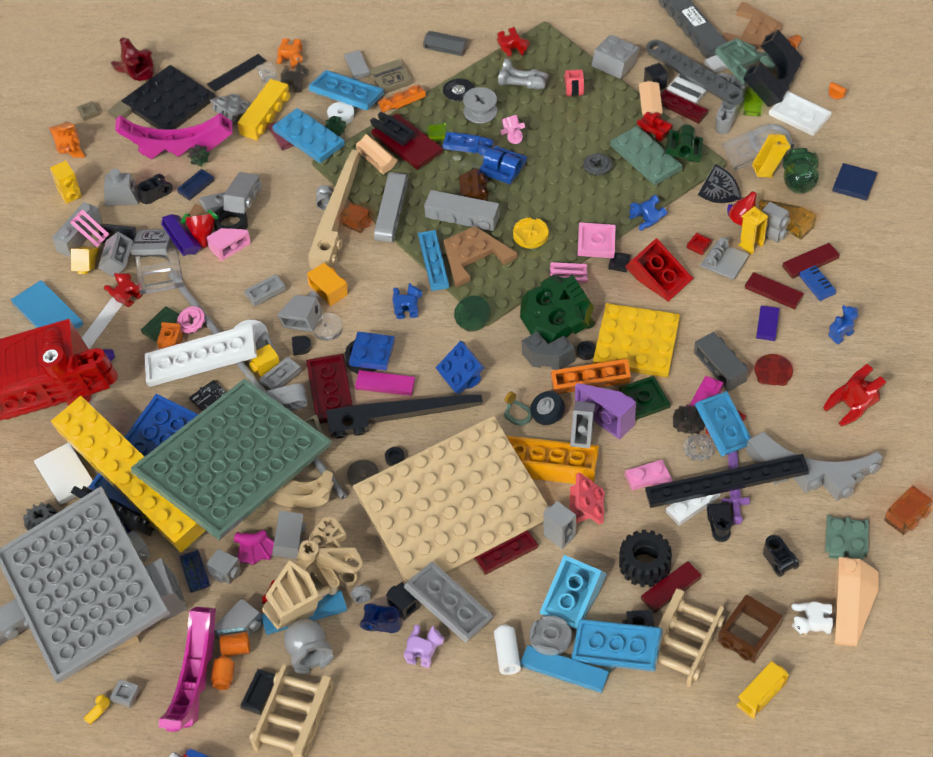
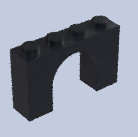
[743,29,803,107]

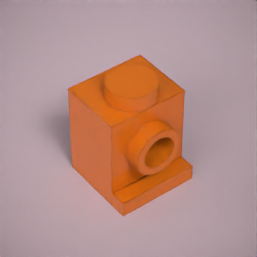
[157,322,183,349]

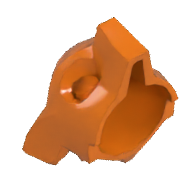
[49,121,85,158]

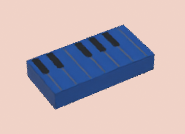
[799,265,836,301]

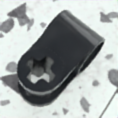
[138,174,173,204]
[707,502,732,542]
[763,535,799,577]

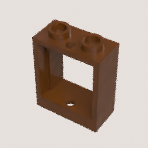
[718,594,783,664]

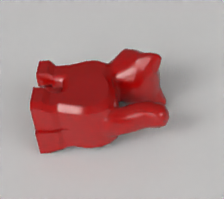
[497,27,530,57]
[104,273,143,307]

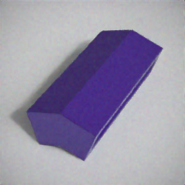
[161,214,201,256]

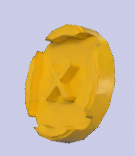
[513,217,548,248]

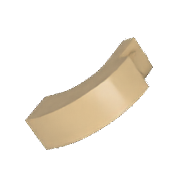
[269,470,333,509]

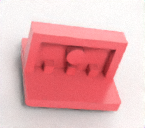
[570,473,605,524]

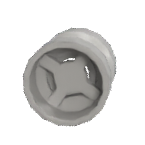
[316,185,333,210]

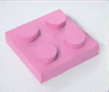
[577,222,616,258]

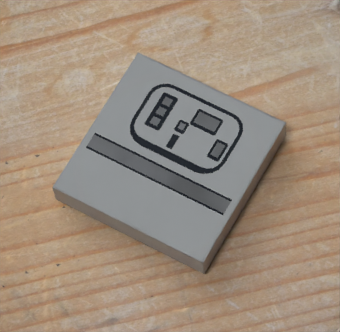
[130,229,172,255]

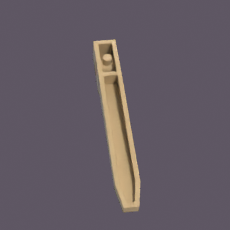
[308,150,360,269]

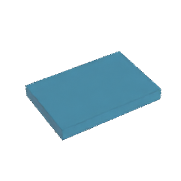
[695,391,751,457]

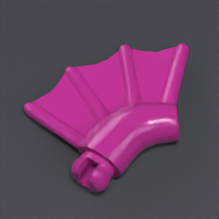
[234,529,274,565]

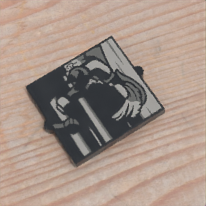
[189,380,226,411]

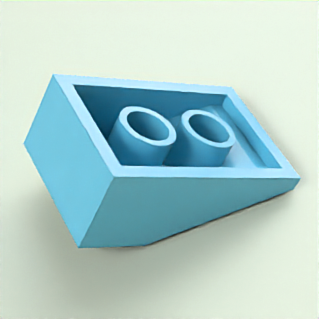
[539,555,607,629]

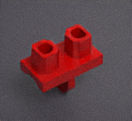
[637,111,673,141]

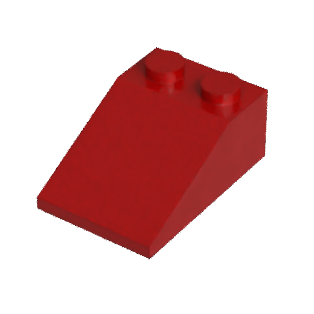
[625,238,694,302]

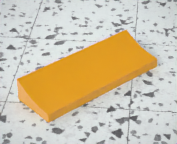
[506,435,599,484]

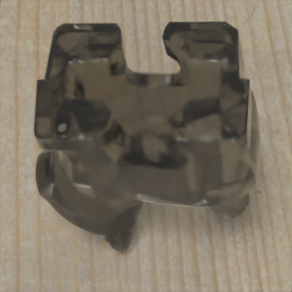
[280,61,309,93]

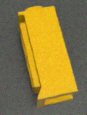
[752,134,791,178]
[738,206,768,255]
[737,661,789,719]

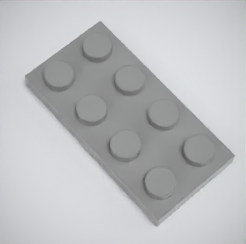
[404,561,494,643]

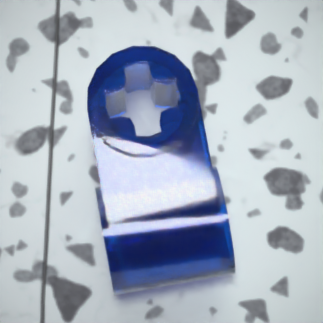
[359,603,402,633]

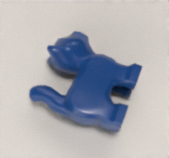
[629,195,668,231]
[392,283,423,319]
[828,305,859,344]

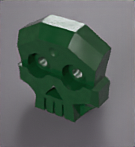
[520,274,595,344]

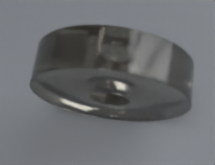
[347,460,379,487]

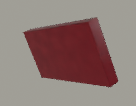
[371,113,443,170]
[306,354,353,424]

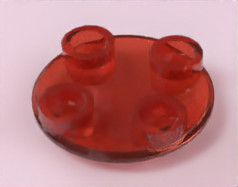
[754,354,793,386]

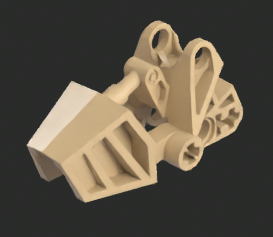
[262,517,362,630]

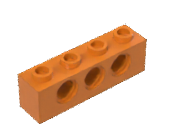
[550,359,631,394]

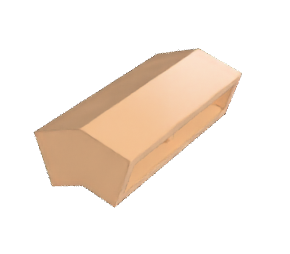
[639,81,663,116]
[356,134,398,174]

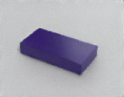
[756,306,779,341]

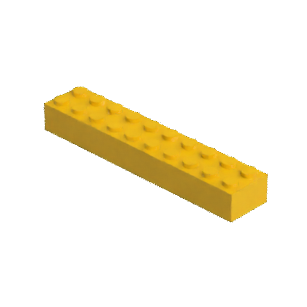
[51,396,206,553]

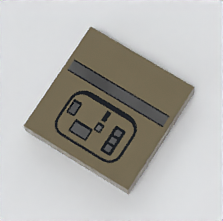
[369,59,412,93]

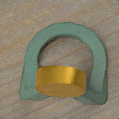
[504,391,532,426]

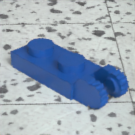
[443,132,494,156]

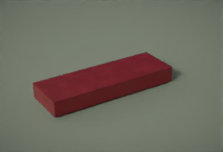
[660,89,708,124]
[782,243,840,279]
[745,272,804,310]
[475,530,538,575]
[641,561,702,614]

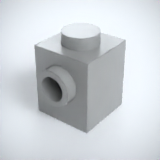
[206,549,241,584]

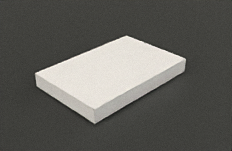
[769,91,832,136]
[34,443,93,505]

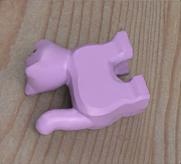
[404,624,445,668]

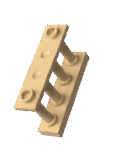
[657,589,726,687]
[250,664,333,757]

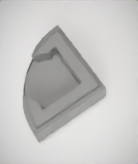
[256,332,275,350]

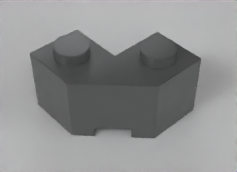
[522,332,575,370]

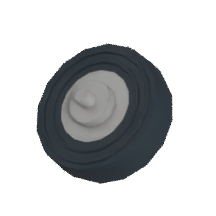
[530,391,565,425]

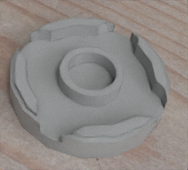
[529,616,572,656]

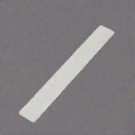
[82,283,137,349]

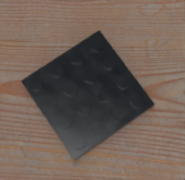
[121,65,216,130]

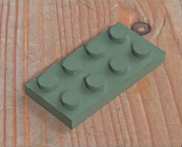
[610,125,682,186]

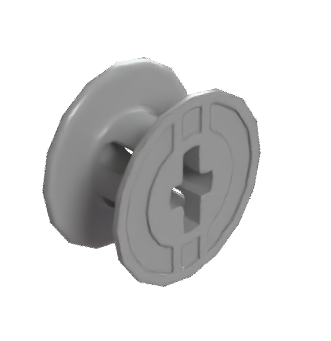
[463,87,497,123]

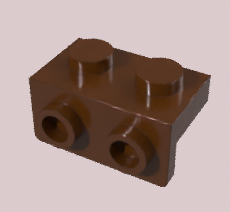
[459,168,489,201]

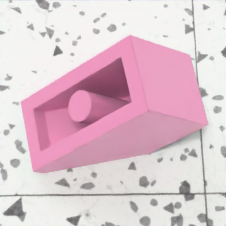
[207,228,251,261]

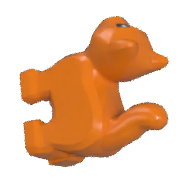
[276,38,303,69]

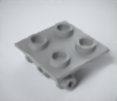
[210,94,251,124]
[700,237,750,280]

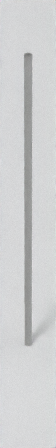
[168,271,347,499]

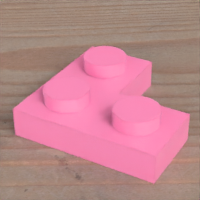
[625,459,673,491]

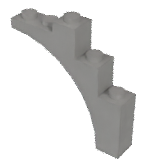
[746,432,883,501]

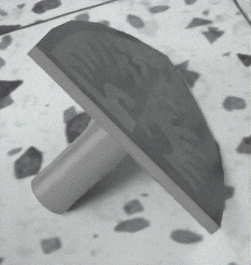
[697,164,741,203]

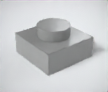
[110,679,140,708]

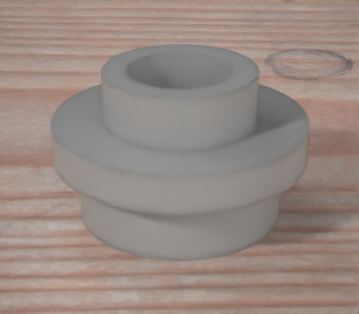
[351,585,372,603]

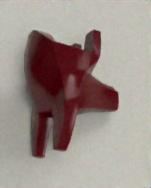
[111,37,154,81]

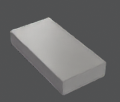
[344,50,370,80]

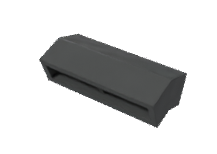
[423,31,468,57]

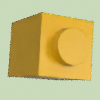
[249,344,280,377]

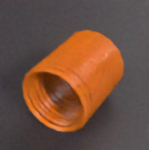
[219,631,250,657]

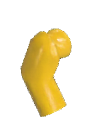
[83,694,110,725]

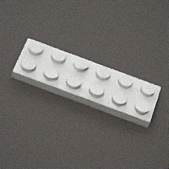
[144,324,257,387]

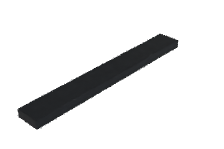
[645,454,809,508]

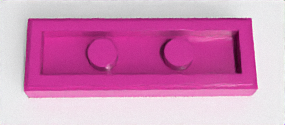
[355,370,415,396]

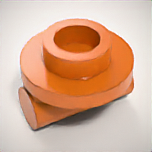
[828,82,847,99]

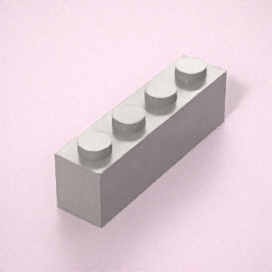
[424,190,500,231]

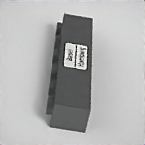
[659,0,727,59]

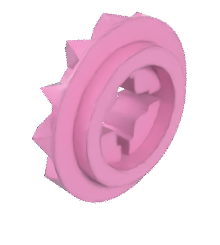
[177,306,206,334]

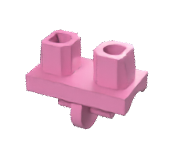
[500,115,525,144]

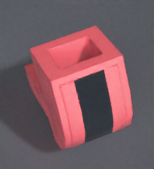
[564,70,584,97]

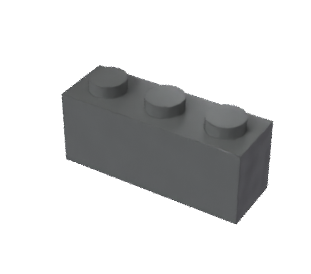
[694,332,748,391]

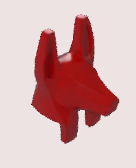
[823,364,886,427]

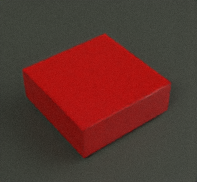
[687,233,712,256]

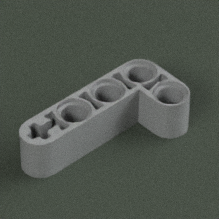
[715,73,746,134]

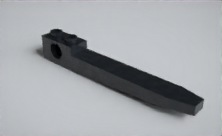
[326,395,483,439]

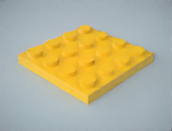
[593,303,680,378]

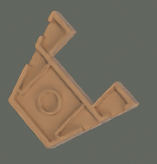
[722,2,783,49]
[443,226,517,288]

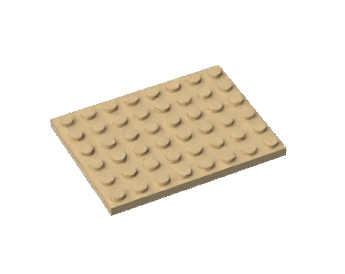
[353,416,548,583]

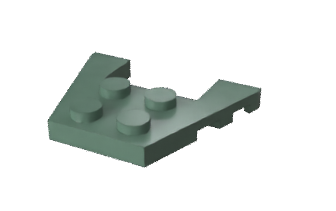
[715,38,776,85]

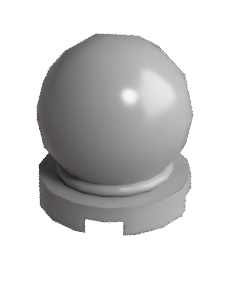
[284,618,334,674]

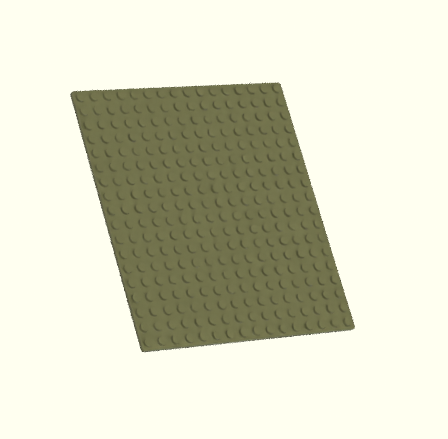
[312,22,727,326]

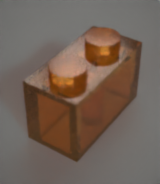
[884,486,933,535]

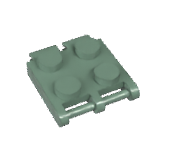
[825,514,869,561]

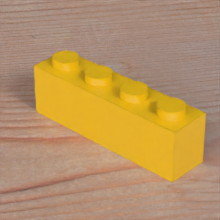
[237,79,290,140]

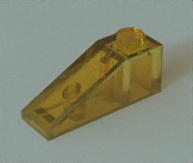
[758,199,816,240]

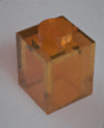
[341,203,371,233]

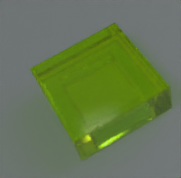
[428,124,445,141]

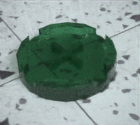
[454,296,491,332]

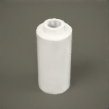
[494,625,521,675]

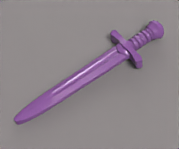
[721,451,750,525]

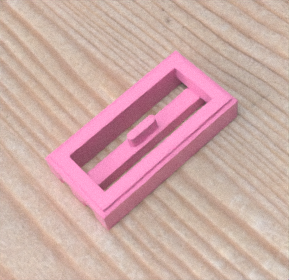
[70,210,109,247]
[550,262,588,284]

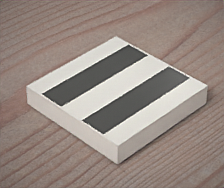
[667,74,708,104]

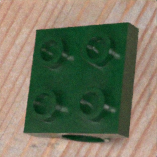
[666,125,703,163]

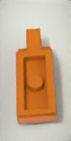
[378,85,426,112]

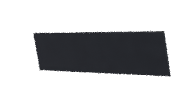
[207,54,266,92]

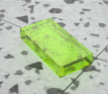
[743,87,762,117]

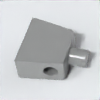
[104,169,139,206]
[277,291,322,332]

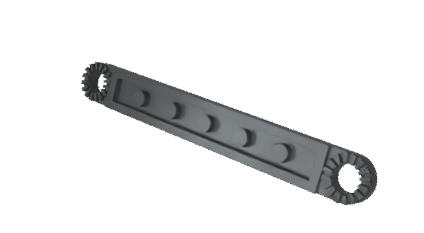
[646,39,744,106]

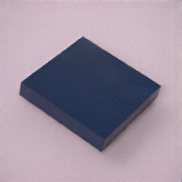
[832,163,877,201]

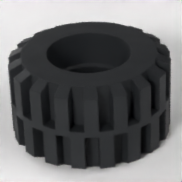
[619,530,672,587]

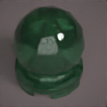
[783,148,819,194]

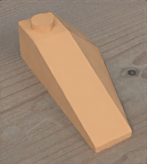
[835,557,879,646]

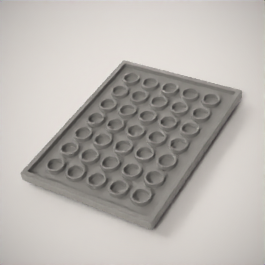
[0,487,170,684]

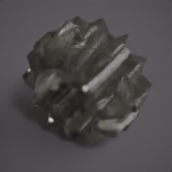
[673,404,705,435]

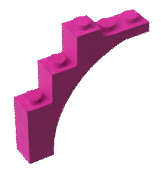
[115,113,232,160]
[159,606,216,732]

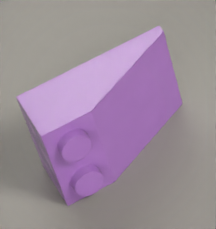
[575,383,636,440]

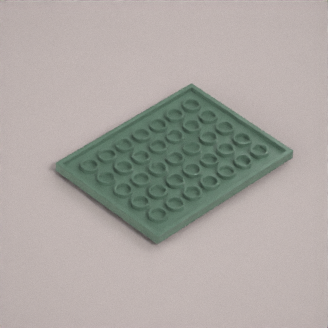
[131,378,331,541]

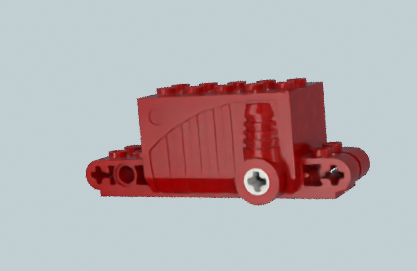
[0,319,118,420]

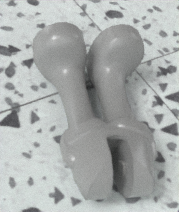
[498,58,549,90]

